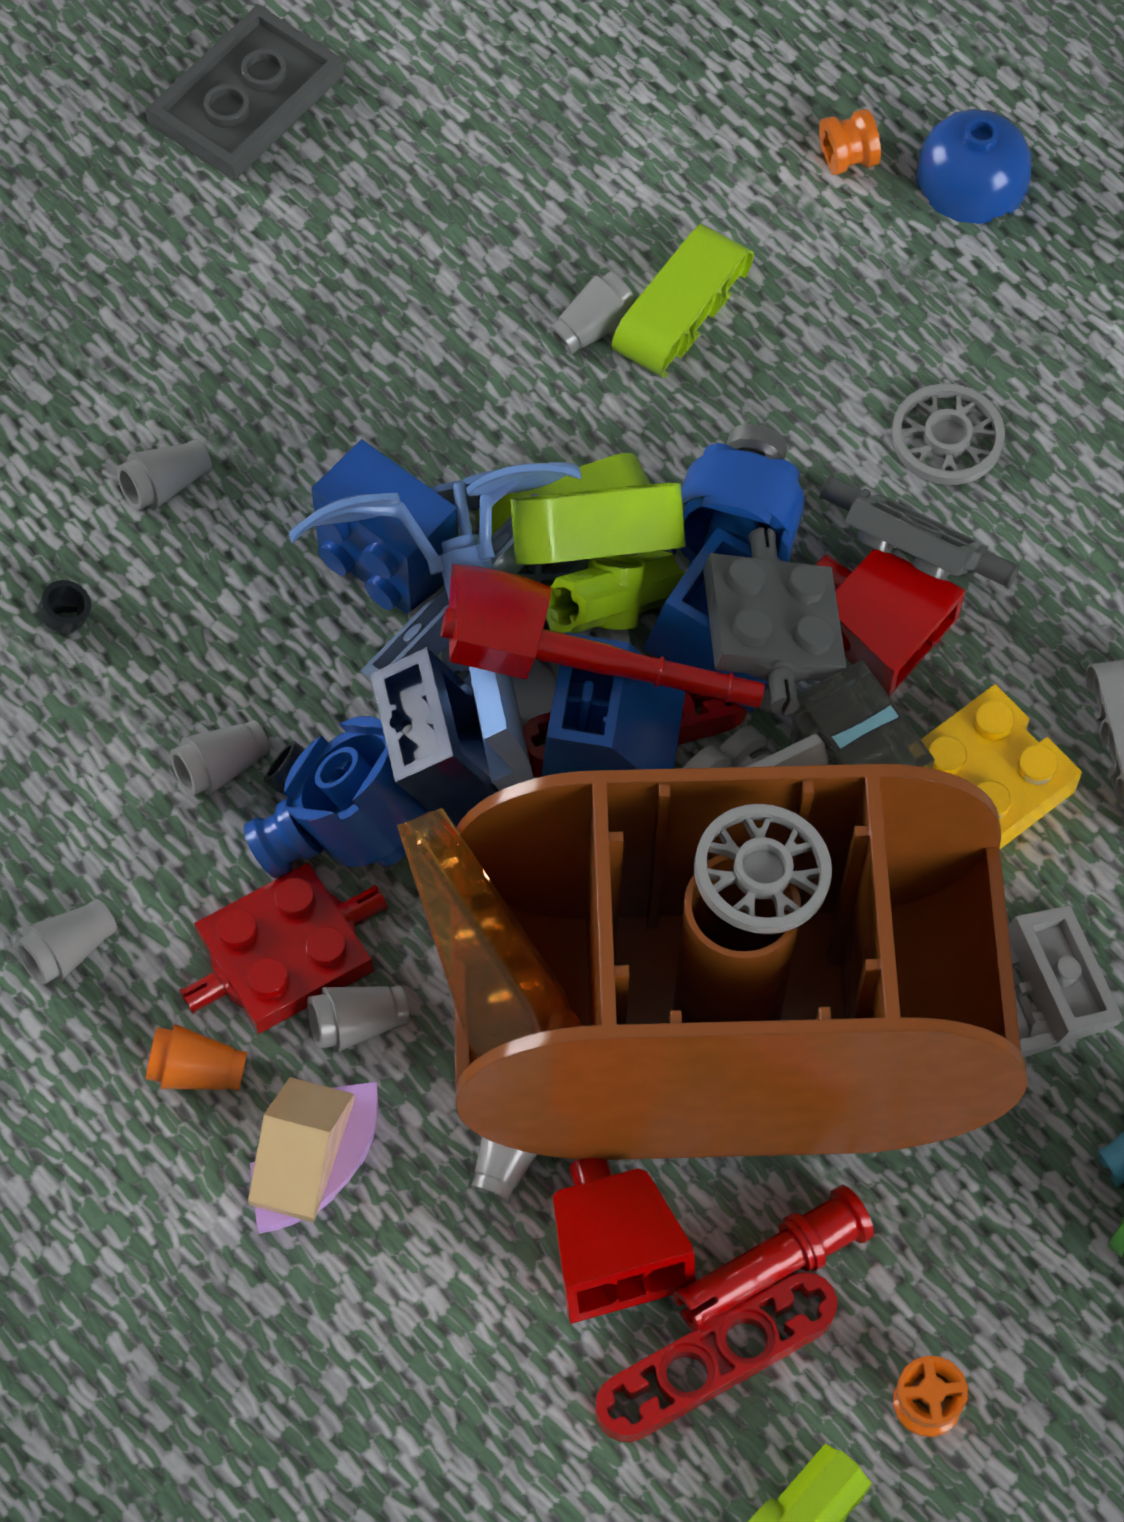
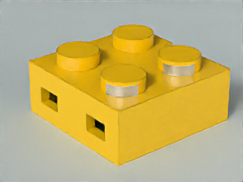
[899,684,1082,849]

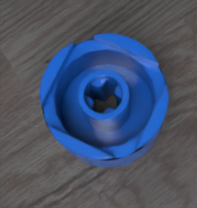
[671,443,805,569]
[284,716,429,867]

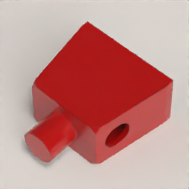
[815,549,965,698]
[553,1158,696,1324]

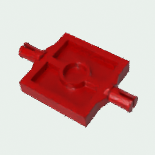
[179,863,388,1034]

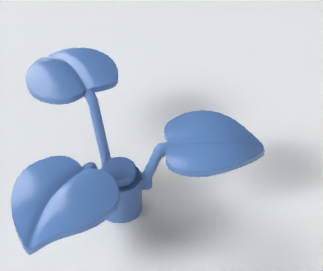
[289,462,581,600]

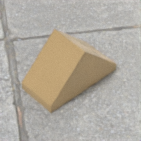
[248,1077,355,1223]

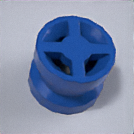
[243,798,323,879]

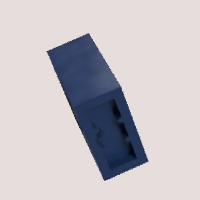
[370,647,500,832]

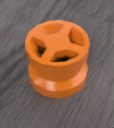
[819,109,881,175]
[893,1355,968,1437]

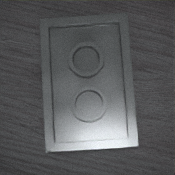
[146,4,345,181]

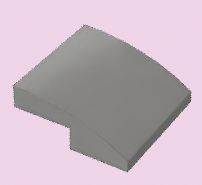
[1008,905,1124,1057]

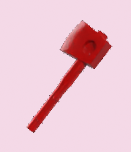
[441,564,765,708]

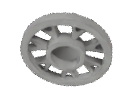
[891,384,1005,485]
[694,804,832,934]

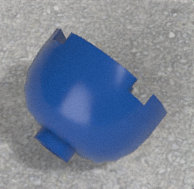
[916,109,1032,224]

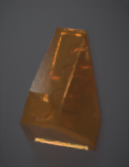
[397,808,582,1061]

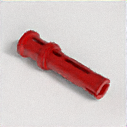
[673,1184,874,1331]

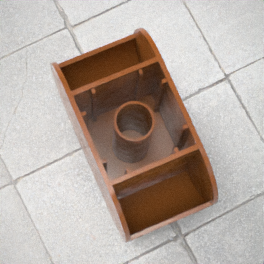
[452,764,1027,1160]

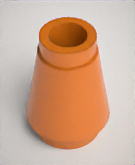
[145,1023,247,1091]

